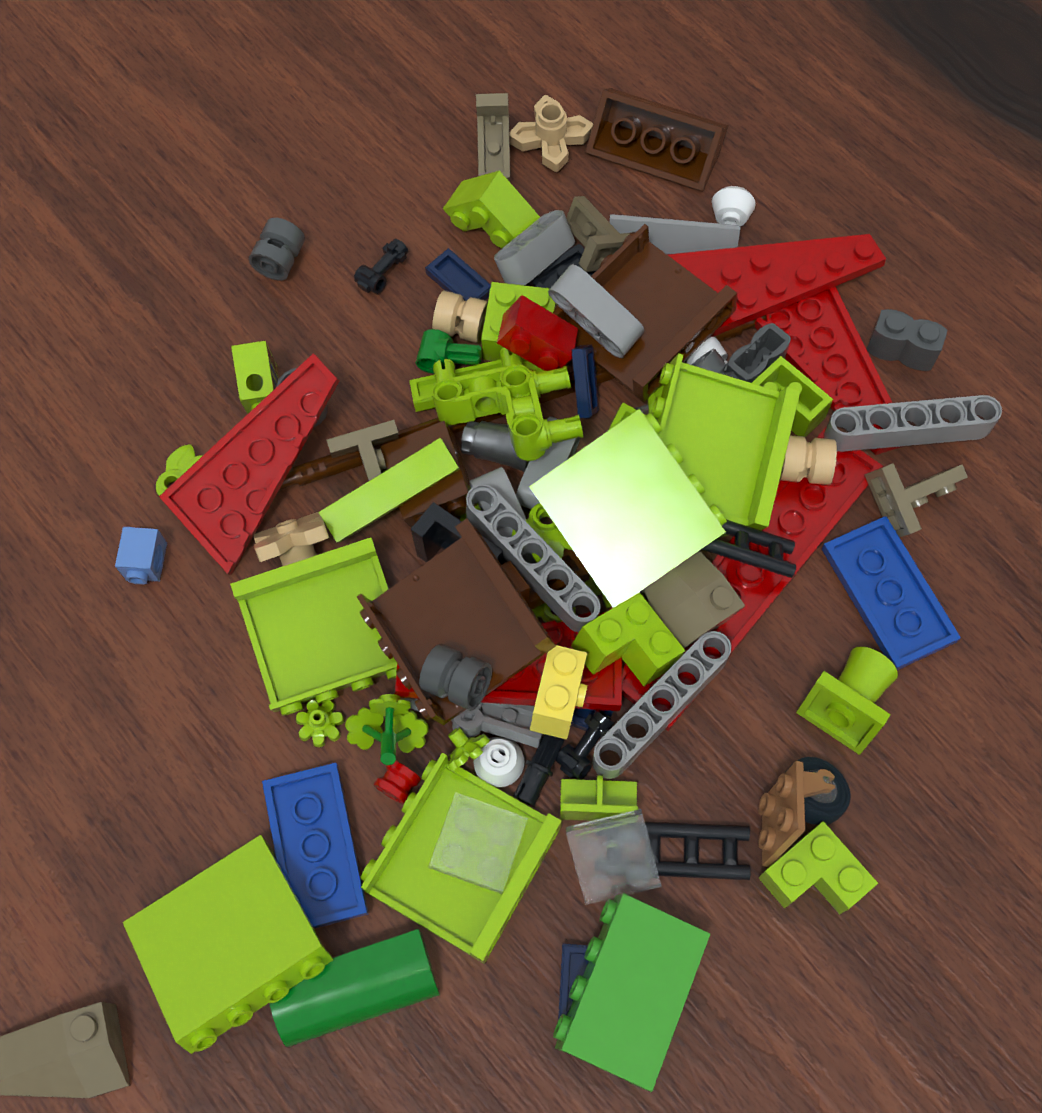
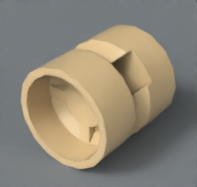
[432,290,488,344]
[779,435,837,485]

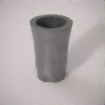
[461,421,529,472]

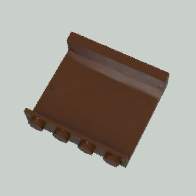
[553,224,737,402]
[357,518,556,725]

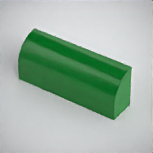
[269,929,440,1048]

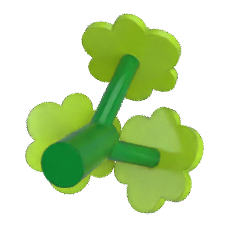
[345,694,429,765]

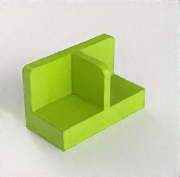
[560,775,638,821]

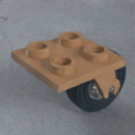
[758,757,851,867]

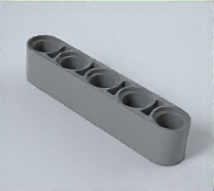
[824,395,1002,452]
[466,484,600,632]
[592,631,731,779]

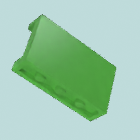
[553,893,710,1092]

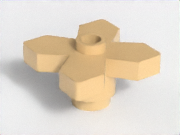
[509,95,593,172]
[254,512,329,566]

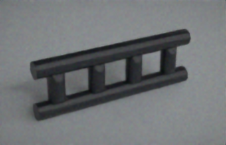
[701,519,796,578]
[594,819,751,880]

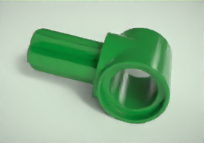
[415,329,482,374]

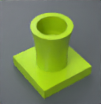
[796,647,898,755]

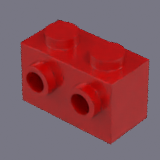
[497,295,578,371]

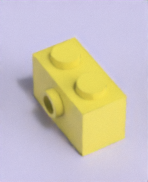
[530,645,588,739]

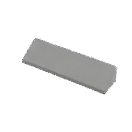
[609,214,741,254]

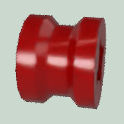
[373,761,421,805]

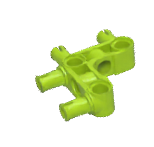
[431,347,583,461]

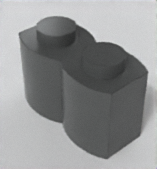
[866,309,948,371]
[726,323,791,383]

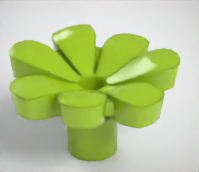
[296,700,345,747]
[448,727,490,771]

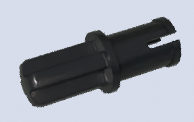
[513,734,564,807]

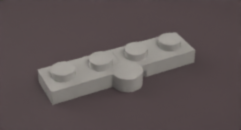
[401,698,543,748]

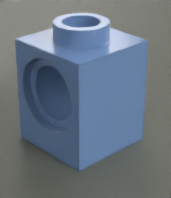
[115,527,167,584]

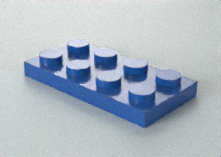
[822,516,961,670]
[262,763,369,929]

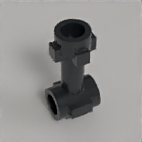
[354,238,409,294]
[556,709,615,780]

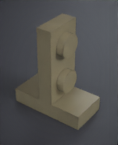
[476,93,510,182]
[566,196,630,272]
[326,420,399,513]
[865,463,968,537]

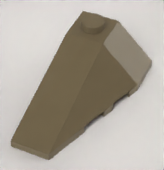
[642,551,745,649]
[0,1002,131,1098]

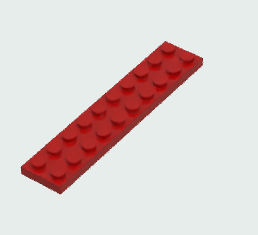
[622,426,883,731]

